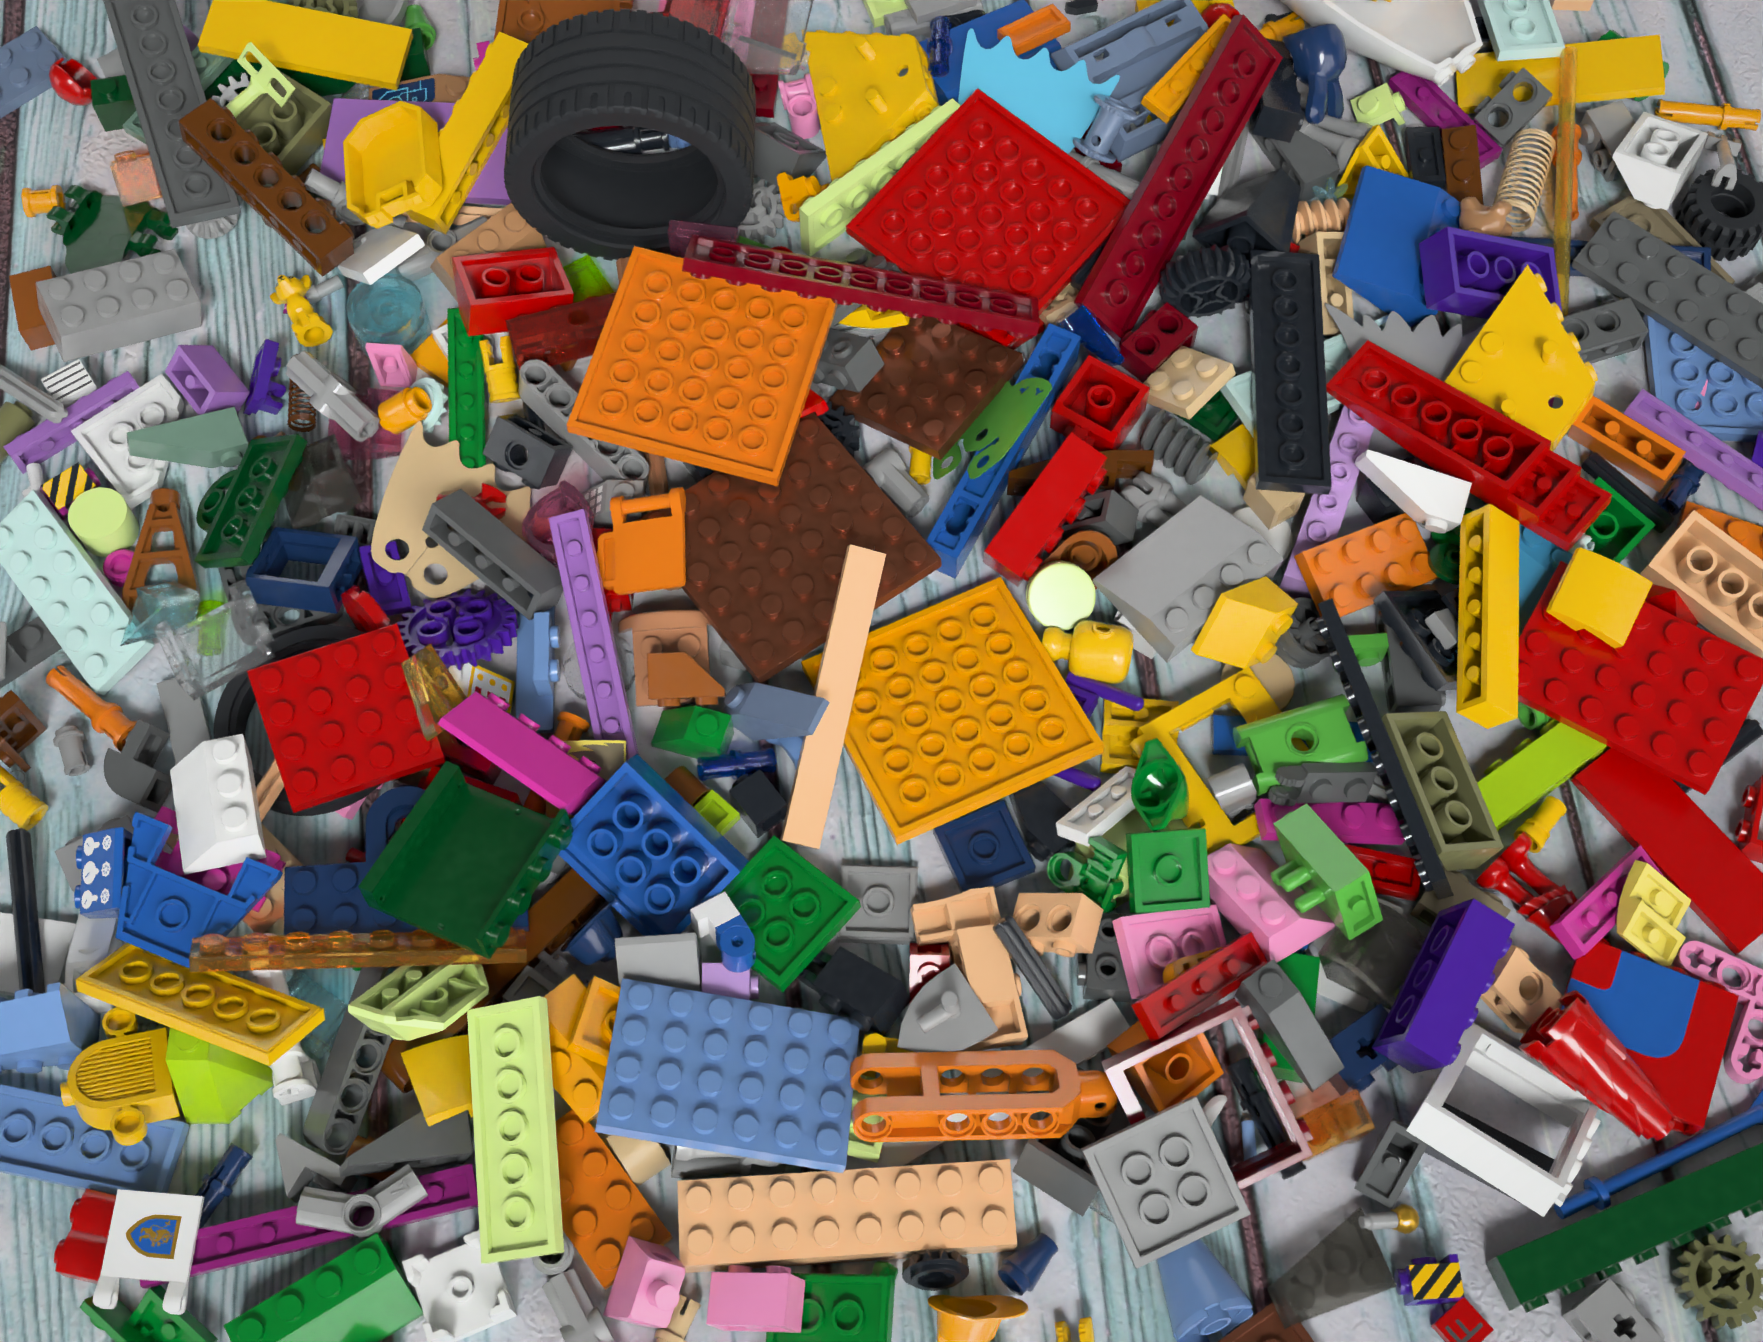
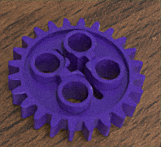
[397,589,519,672]

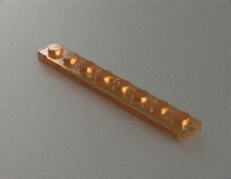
[189,927,527,972]

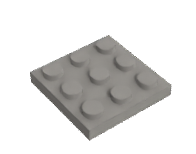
[1081,1096,1251,1269]

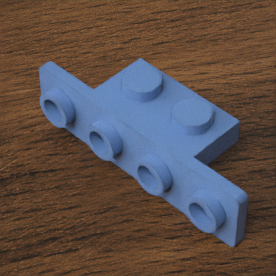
[516,606,560,733]

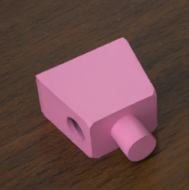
[603,1236,685,1328]

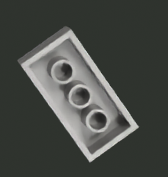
[36,249,201,362]

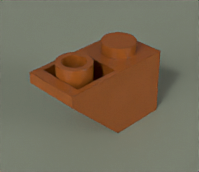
[647,652,726,707]

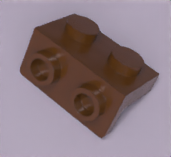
[0,690,47,773]

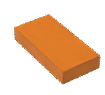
[997,3,1071,56]

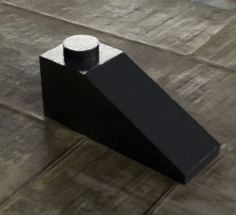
[1008,781,1076,862]

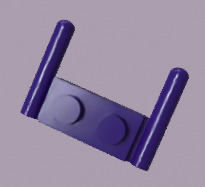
[1054,672,1144,792]

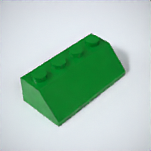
[223,1233,424,1342]

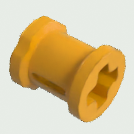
[21,185,66,218]

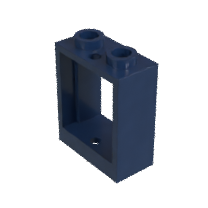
[246,527,362,614]

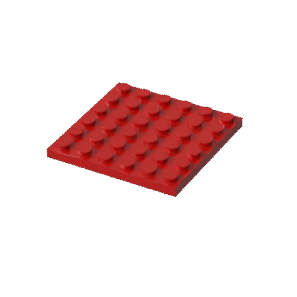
[846,88,1131,348]

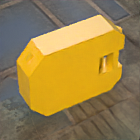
[343,101,443,229]

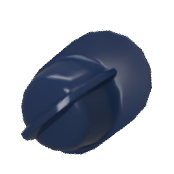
[560,899,623,965]

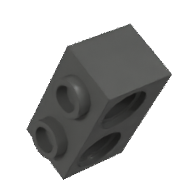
[1474,67,1553,149]

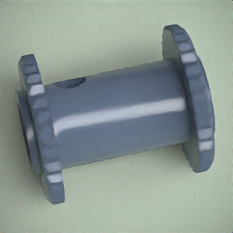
[1073,94,1138,163]

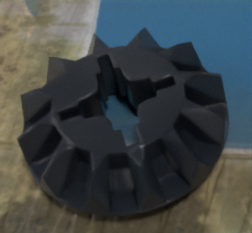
[902,1249,969,1291]

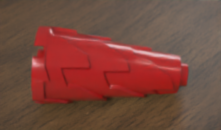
[1518,990,1674,1141]

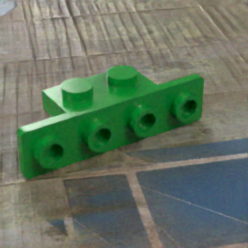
[80,1285,218,1342]

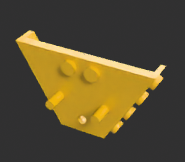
[802,30,939,181]
[1444,265,1598,451]

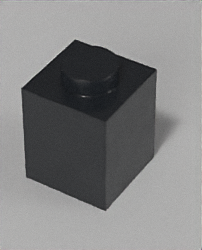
[729,769,787,838]

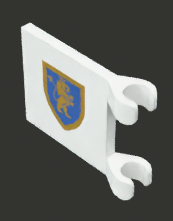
[93,1189,204,1315]

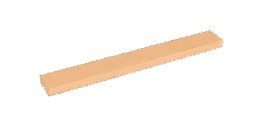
[780,544,886,849]

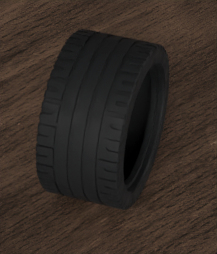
[504,9,756,261]

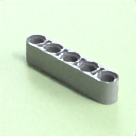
[519,359,649,490]

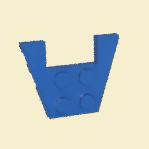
[115,812,283,970]

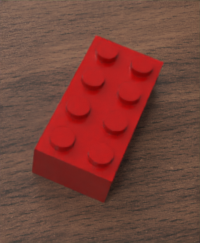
[983,432,1108,587]

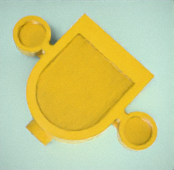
[60,1007,180,1146]

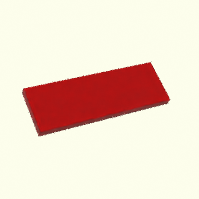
[1571,748,1763,956]

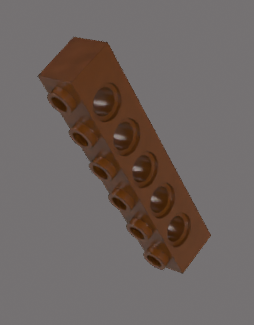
[178,98,354,277]

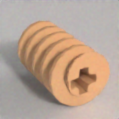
[1292,198,1351,245]

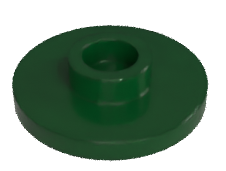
[1428,543,1460,585]

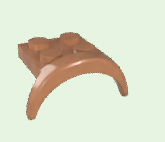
[618,610,712,707]

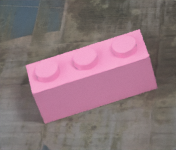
[1207,843,1335,963]

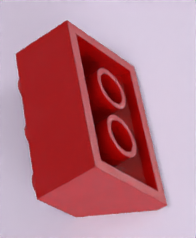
[452,247,574,336]

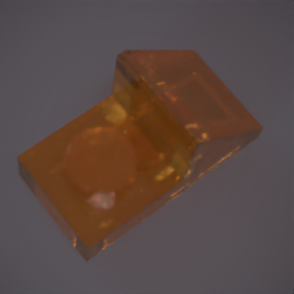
[1295,1089,1375,1161]

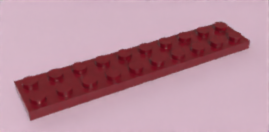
[1073,14,1283,342]
[682,234,1040,338]

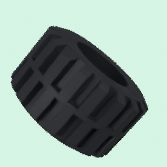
[1675,169,1763,261]

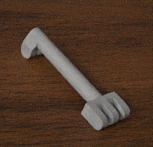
[1703,131,1742,191]

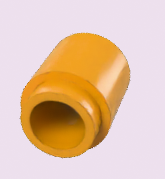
[378,387,432,434]

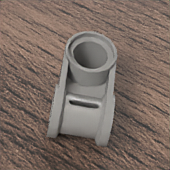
[1207,762,1258,821]

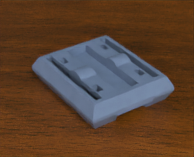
[1051,0,1209,163]

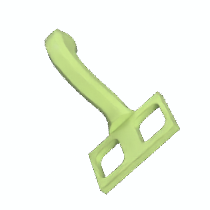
[225,42,296,118]

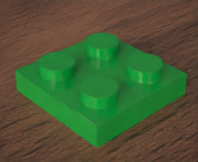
[1126,828,1210,914]

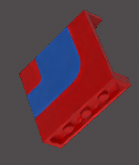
[1560,938,1739,1137]

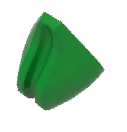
[1131,738,1189,831]

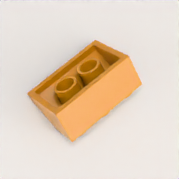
[544,974,606,1124]

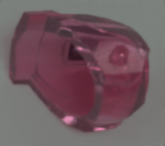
[522,480,594,567]

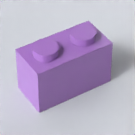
[165,345,250,415]

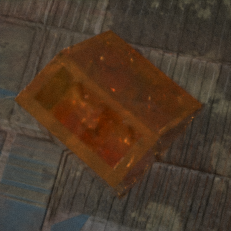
[108,148,163,207]

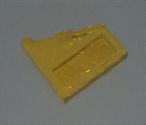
[401,644,467,741]

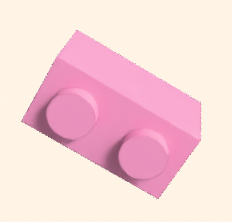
[706,1265,805,1333]

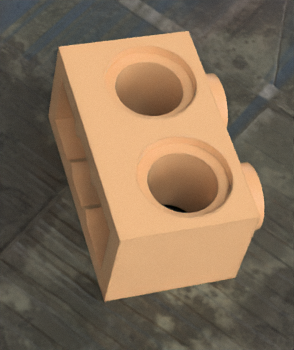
[1012,893,1104,957]

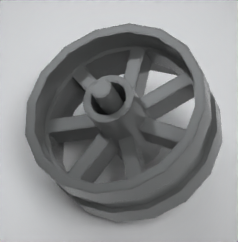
[1275,597,1330,669]

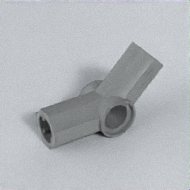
[296,1164,429,1238]

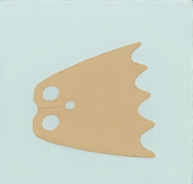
[371,421,563,598]

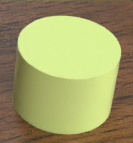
[68,487,139,557]

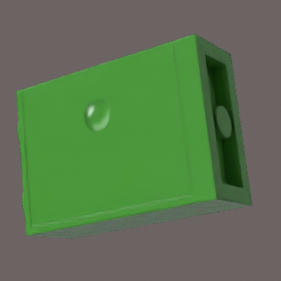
[1270,803,1383,941]

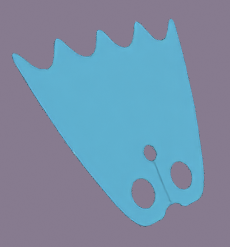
[958,28,1120,154]

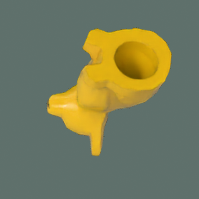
[270,275,333,347]

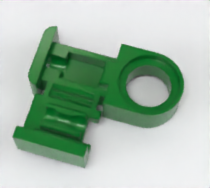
[1047,836,1128,913]

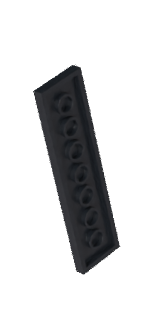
[1248,250,1332,495]
[1316,598,1454,900]

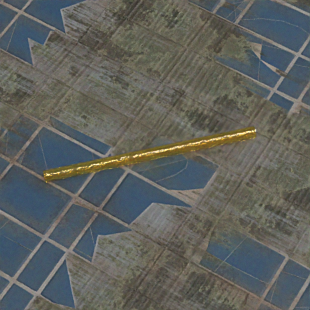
[1553,46,1578,317]

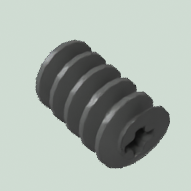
[1140,410,1219,485]

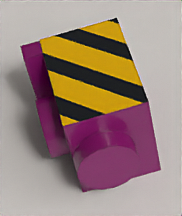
[40,462,101,520]

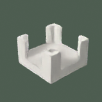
[402,1230,517,1342]

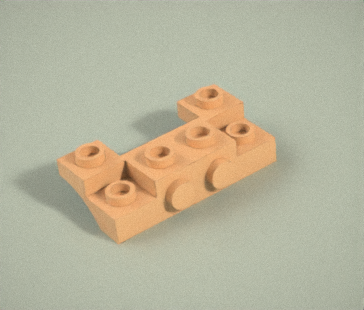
[910,886,1028,1052]

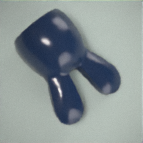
[1283,24,1347,124]

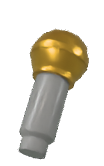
[1358,1204,1419,1234]

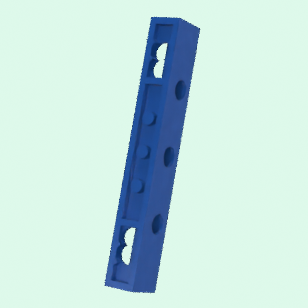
[926,323,1081,579]

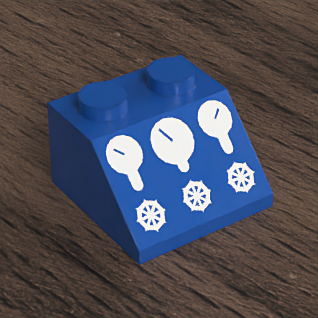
[74,827,133,919]

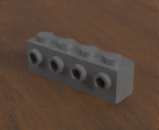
[422,489,563,620]

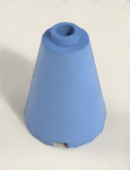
[1157,1238,1253,1342]

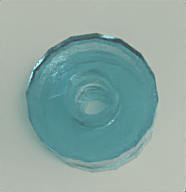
[346,273,432,357]

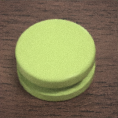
[1025,560,1096,631]

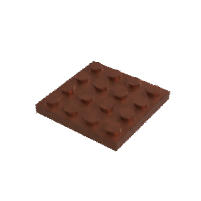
[829,316,1024,460]

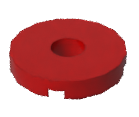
[341,585,391,633]

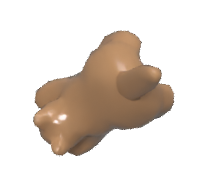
[1459,197,1513,237]

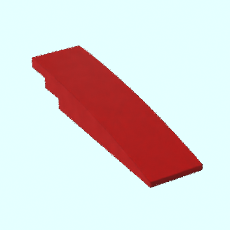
[1326,340,1612,552]

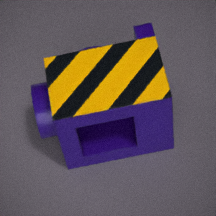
[1394,1254,1464,1306]

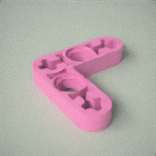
[1673,941,1763,1084]

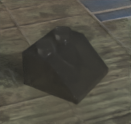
[1318,902,1426,1010]

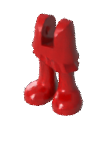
[1474,831,1578,945]

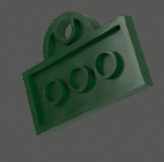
[194,434,308,569]

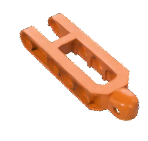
[850,1050,1118,1142]

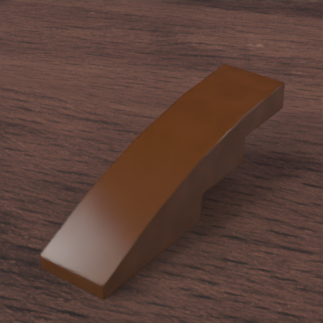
[1007,450,1154,496]

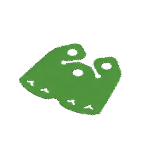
[933,378,1052,479]

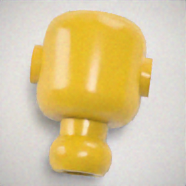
[1042,620,1134,684]

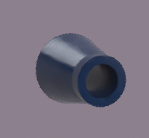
[998,1233,1058,1296]

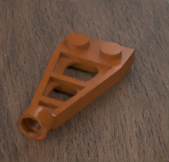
[122,488,200,628]

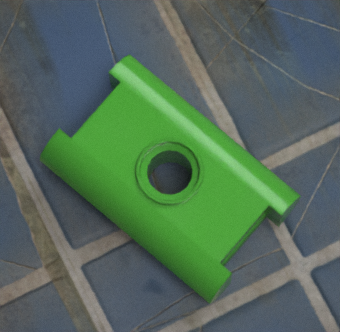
[1233,694,1368,796]

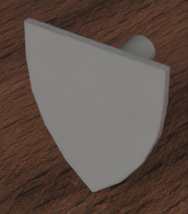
[897,964,999,1052]

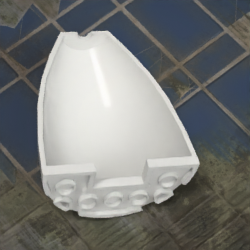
[1280,0,1483,87]

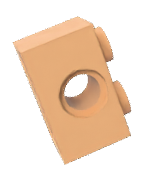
[1480,945,1563,1033]

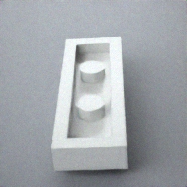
[1056,766,1136,847]

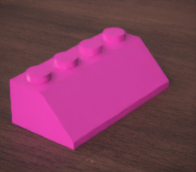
[438,691,607,816]

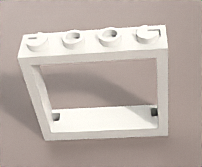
[1406,1023,1601,1217]

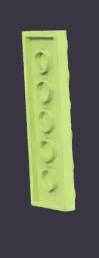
[799,98,961,256]
[467,996,564,1264]

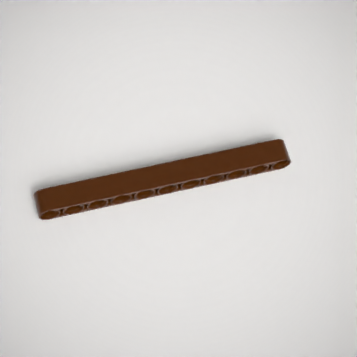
[380,765,711,1093]

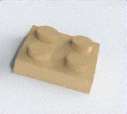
[1143,346,1236,419]

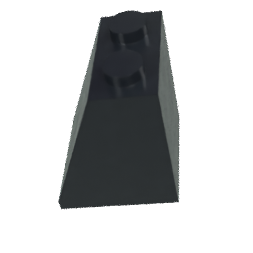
[1192,168,1301,260]

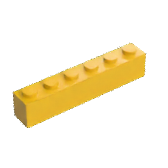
[406,31,528,234]
[1456,504,1520,729]

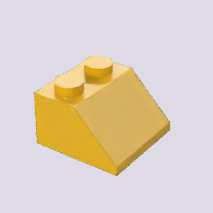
[1191,576,1298,669]

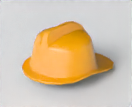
[927,1295,1028,1342]

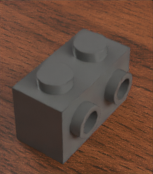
[812,329,885,393]
[1077,913,1132,1003]

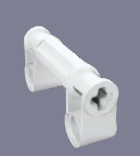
[241,933,321,1106]

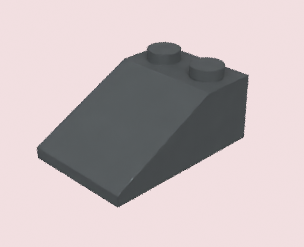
[1012,1067,1147,1217]

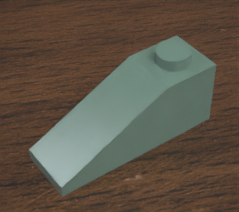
[127,407,248,468]

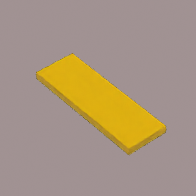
[198,0,413,91]
[1456,34,1665,114]
[75,943,325,1066]

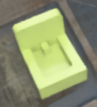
[1350,83,1407,126]

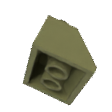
[219,69,332,187]

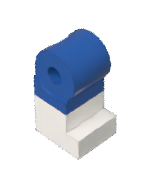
[690,892,756,973]

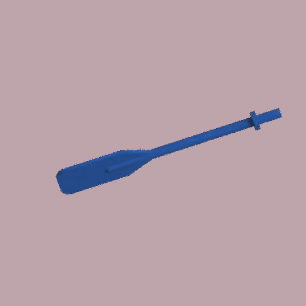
[1554,1089,1763,1220]

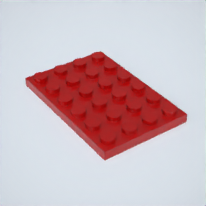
[1518,561,1763,795]

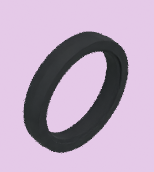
[214,625,381,816]

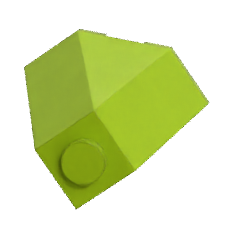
[165,1028,274,1124]

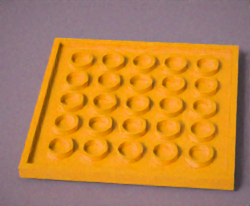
[801,577,1104,845]

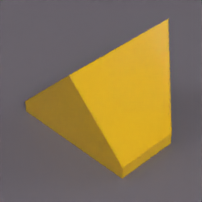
[1331,125,1409,199]

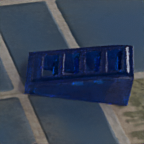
[1056,305,1124,366]

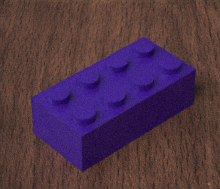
[1419,226,1562,319]
[1372,898,1515,1074]

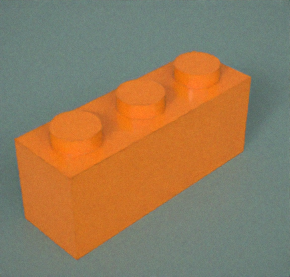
[1568,396,1686,493]

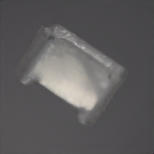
[720,0,814,75]

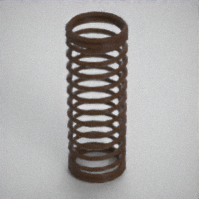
[287,353,317,432]

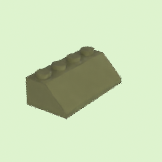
[1381,711,1504,871]

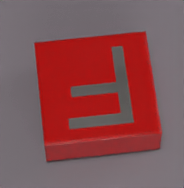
[1431,1297,1494,1342]

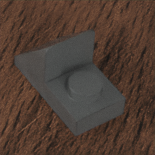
[0,616,62,689]
[1354,1118,1428,1209]

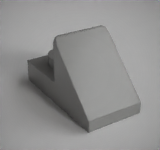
[275,1133,358,1203]

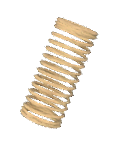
[1492,128,1556,232]

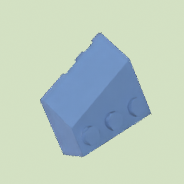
[0,982,100,1075]

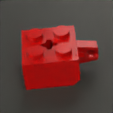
[1050,355,1150,451]

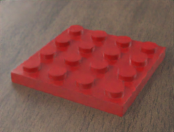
[247,623,445,813]

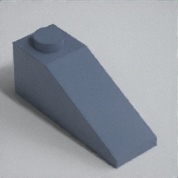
[721,682,830,741]

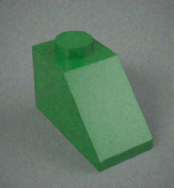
[651,705,734,766]

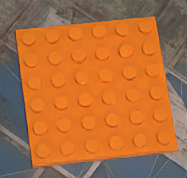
[566,246,838,486]

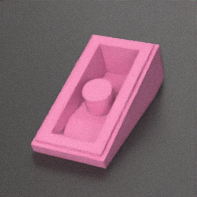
[365,343,418,388]

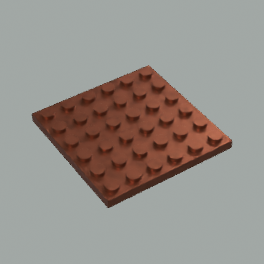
[636,412,942,684]

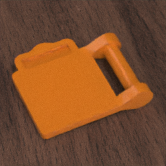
[596,487,686,595]

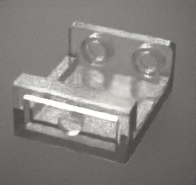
[153,585,275,700]

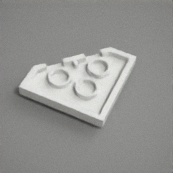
[71,374,184,509]

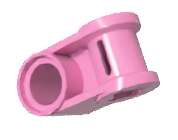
[778,73,820,139]

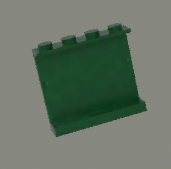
[358,761,574,959]

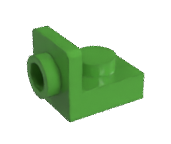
[1332,633,1389,683]

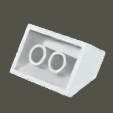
[1612,112,1708,210]
[170,734,266,875]

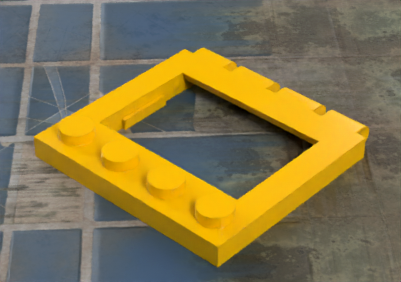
[1130,667,1309,856]

